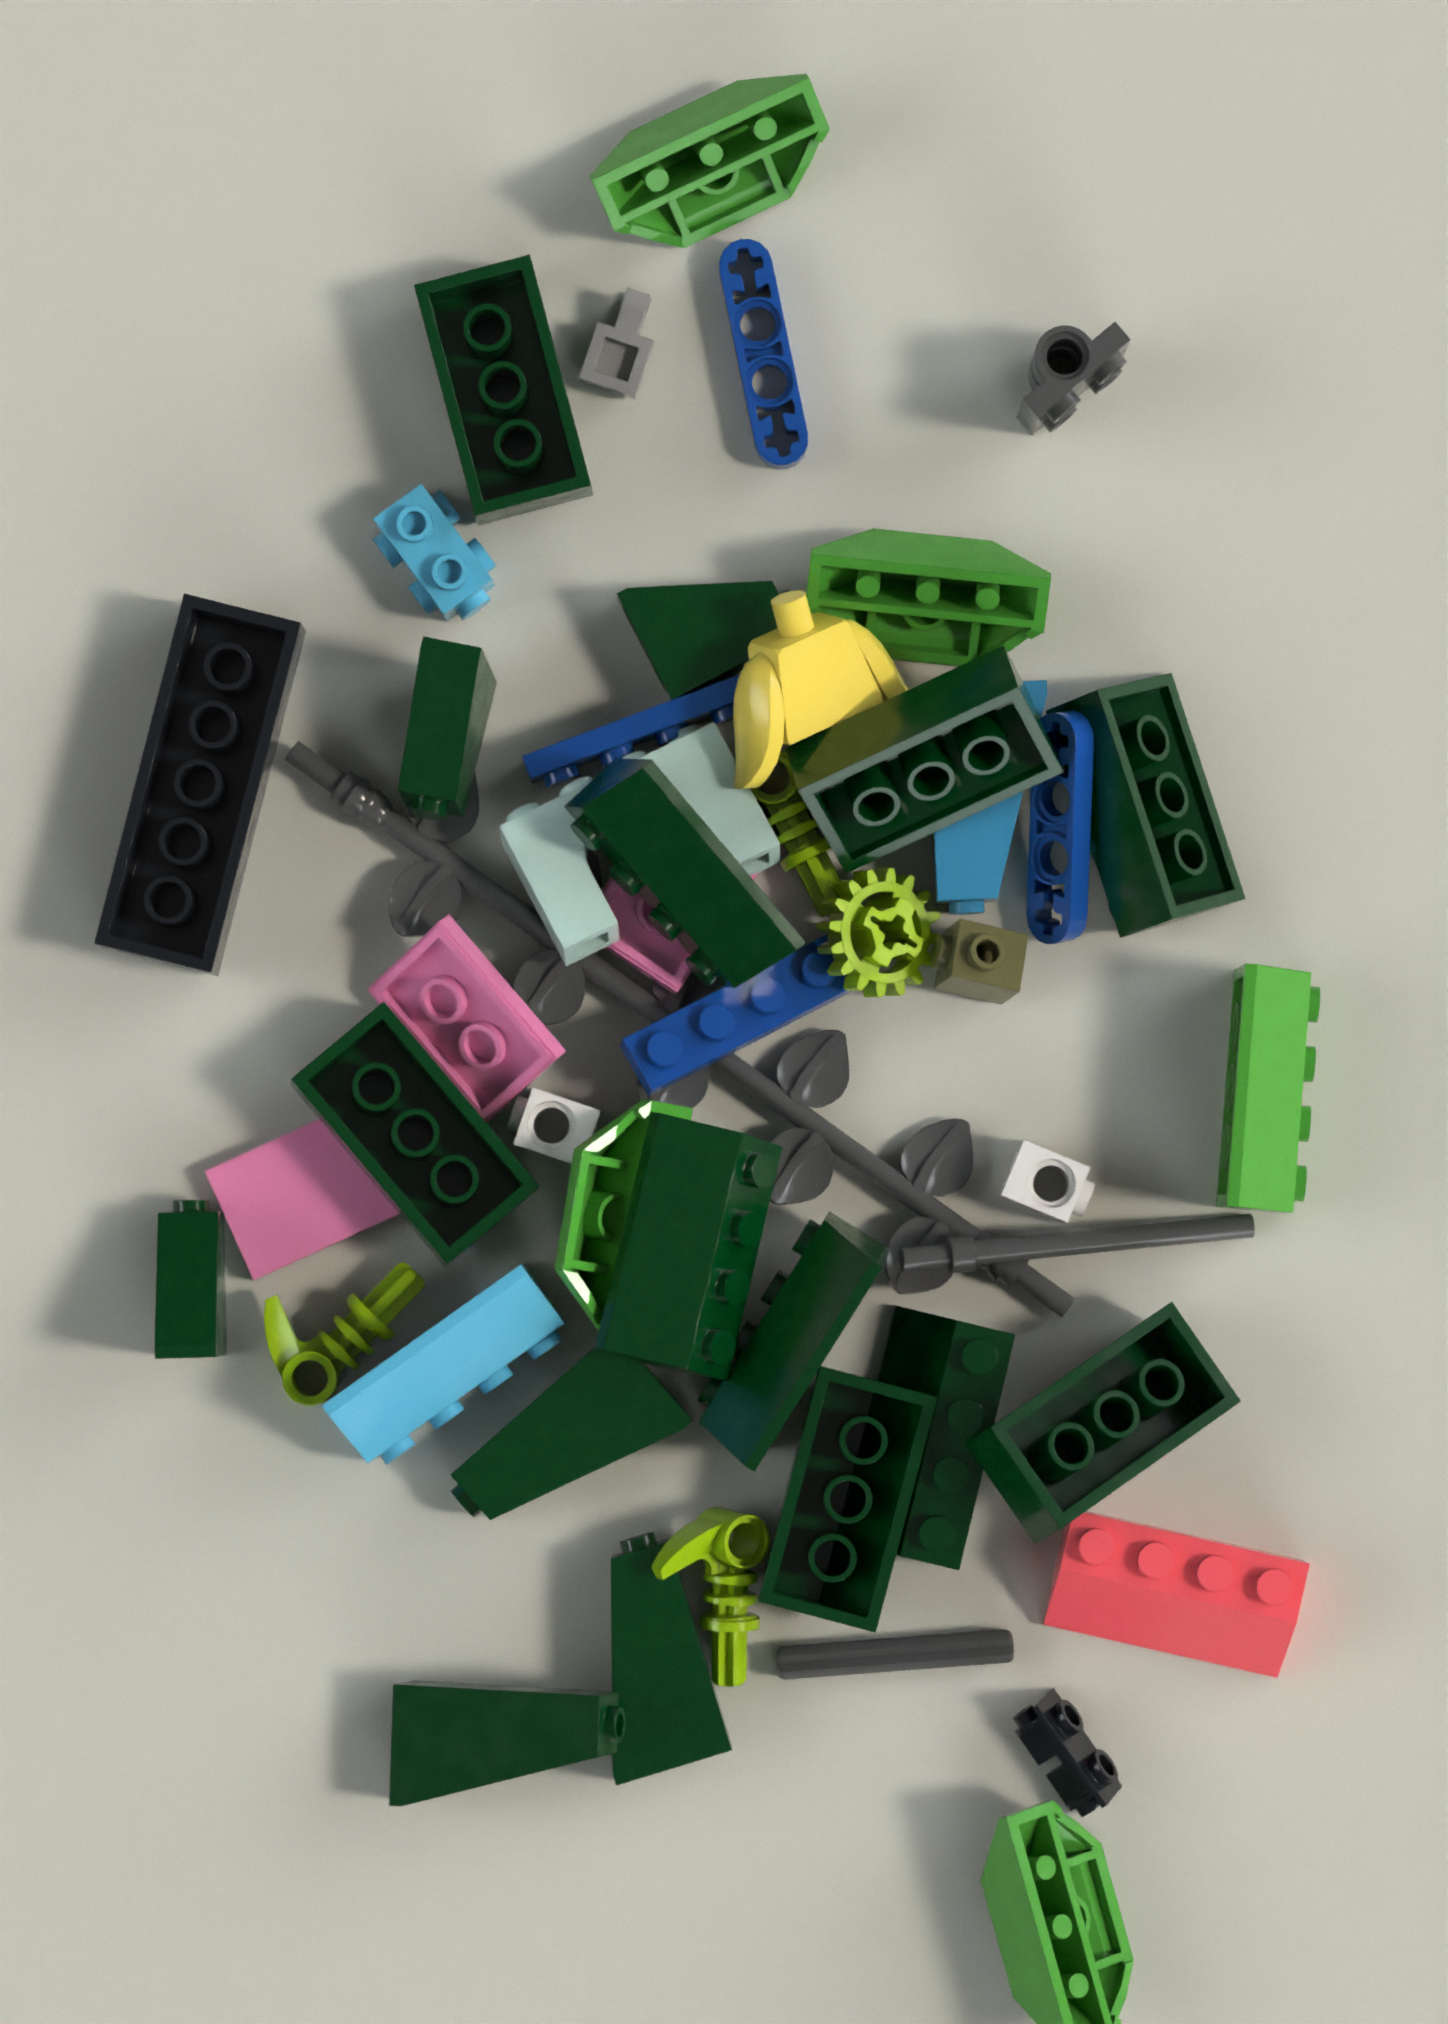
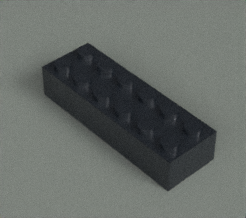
[94,593,306,976]

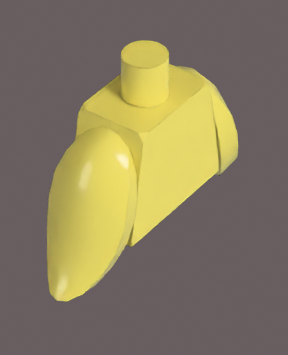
[733,590,908,789]

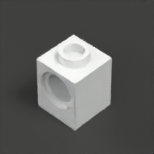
[507,1087,602,1164]
[998,1140,1096,1223]

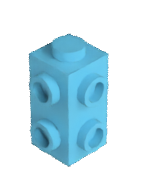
[373,483,496,621]

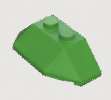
[589,74,830,248]
[806,528,1051,666]
[554,1099,693,1331]
[981,1800,1134,2024]

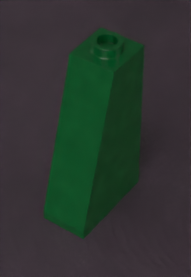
[450,1347,693,1520]
[611,1531,732,1786]
[389,1680,626,1807]

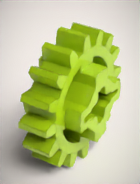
[815,868,941,998]

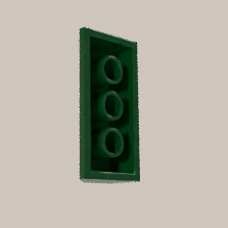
[786,645,1064,873]
[1046,673,1246,938]
[564,758,805,988]
[595,1112,782,1381]
[697,1211,890,1472]
[878,1306,1016,1570]
[757,1365,938,1633]

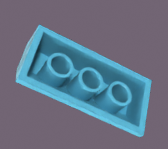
[321,1264,567,1465]

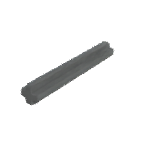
[776,1629,1014,1680]

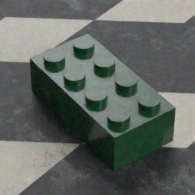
[414,254,593,526]
[291,1002,540,1268]
[966,1302,1241,1544]

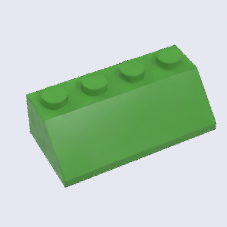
[1216,963,1320,1213]

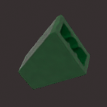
[617,581,789,700]
[398,636,497,821]
[155,1200,227,1359]

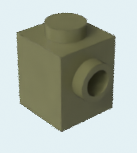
[930,919,1028,1005]

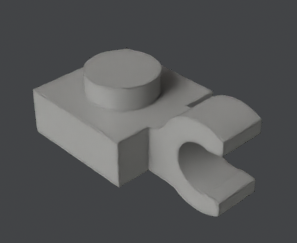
[579,288,655,399]

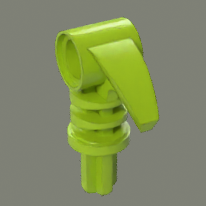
[750,750,841,917]
[264,1262,426,1406]
[651,1507,770,1687]

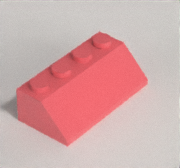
[1043,1511,1310,1678]

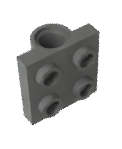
[1016,322,1131,435]

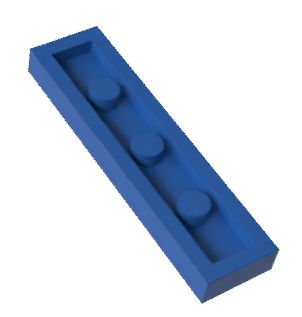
[522,675,740,788]
[619,934,853,1097]

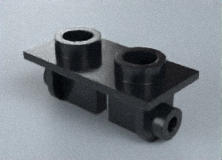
[1013,1687,1122,1817]

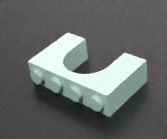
[499,722,780,966]

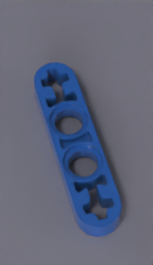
[719,239,808,469]
[1026,710,1094,944]

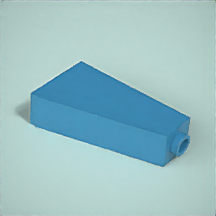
[932,680,1048,915]

